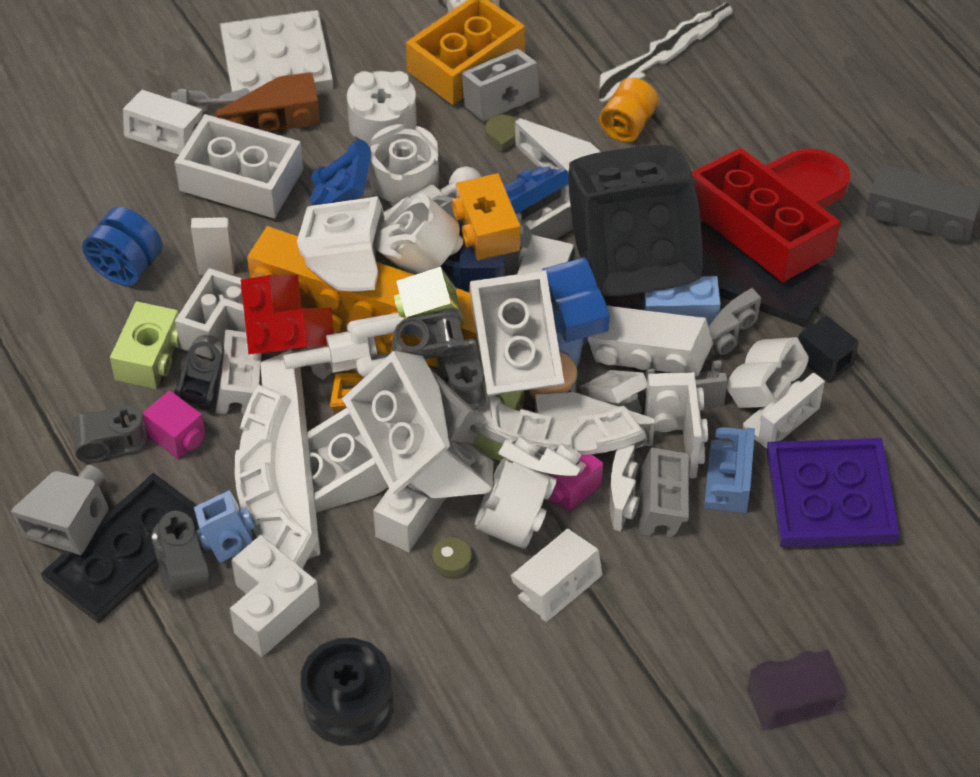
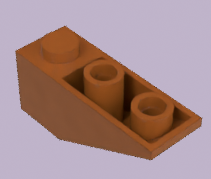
[215,72,320,132]

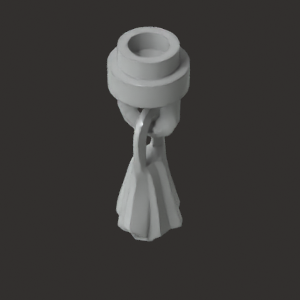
[171,88,250,112]

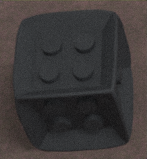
[568,145,703,296]

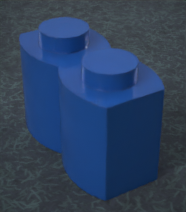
[542,257,610,343]

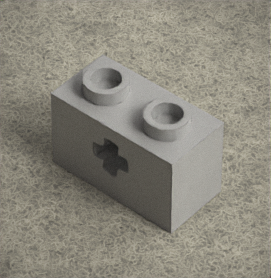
[461,49,540,121]

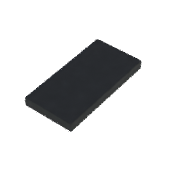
[701,222,834,327]
[41,473,199,624]

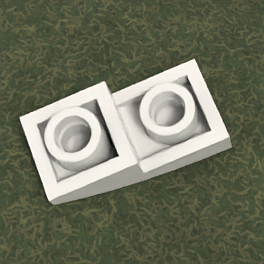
[498,436,586,475]
[610,445,640,532]

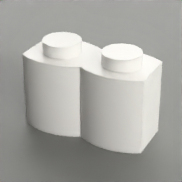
[727,337,809,408]

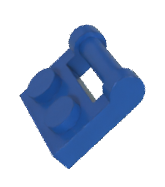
[310,139,371,206]

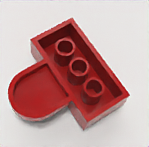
[692,147,851,282]

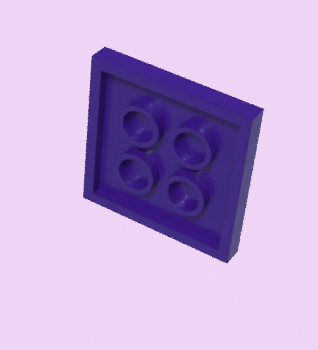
[766,438,900,547]

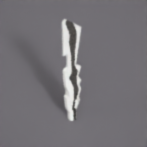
[599,3,732,103]

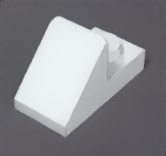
[580,370,647,414]

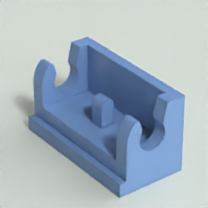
[704,427,755,513]

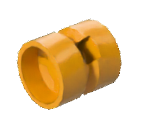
[599,78,659,142]

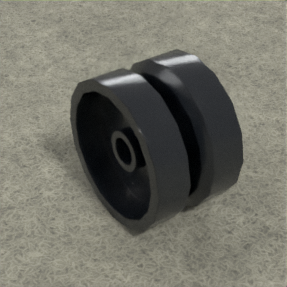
[301,638,394,746]

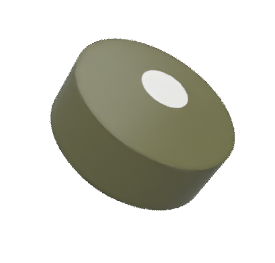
[432,537,472,578]

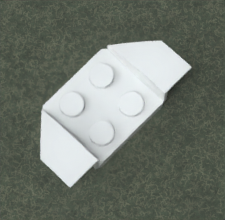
[297,196,387,291]

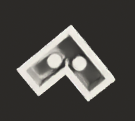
[175,268,246,359]
[230,535,320,657]

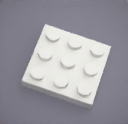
[220,10,333,92]

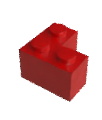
[240,274,334,355]

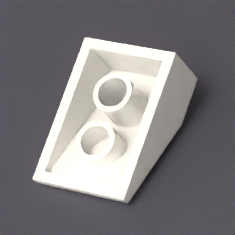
[469,270,564,396]
[342,351,450,494]
[307,408,388,512]

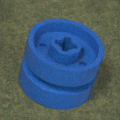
[82,207,163,286]

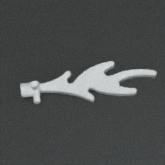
[372,224,422,260]

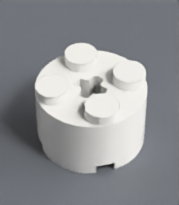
[347,71,417,147]
[369,124,439,206]
[378,193,463,275]
[475,457,556,549]

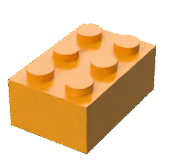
[406,0,525,105]

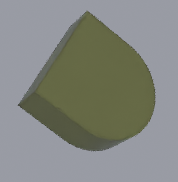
[486,114,517,153]

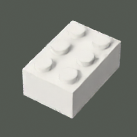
[175,114,303,219]

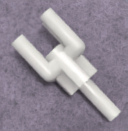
[283,313,404,377]

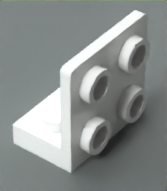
[645,372,708,478]

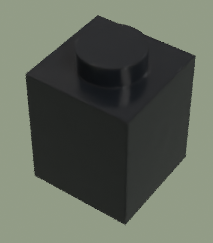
[798,315,859,383]

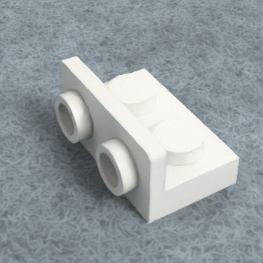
[743,373,825,449]

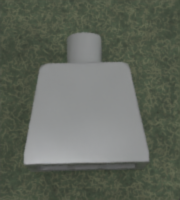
[10,465,108,555]

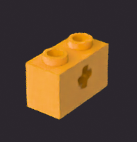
[451,173,520,260]

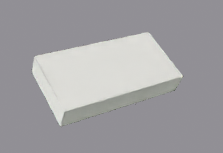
[191,218,235,275]

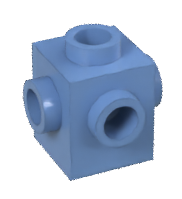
[194,490,256,563]

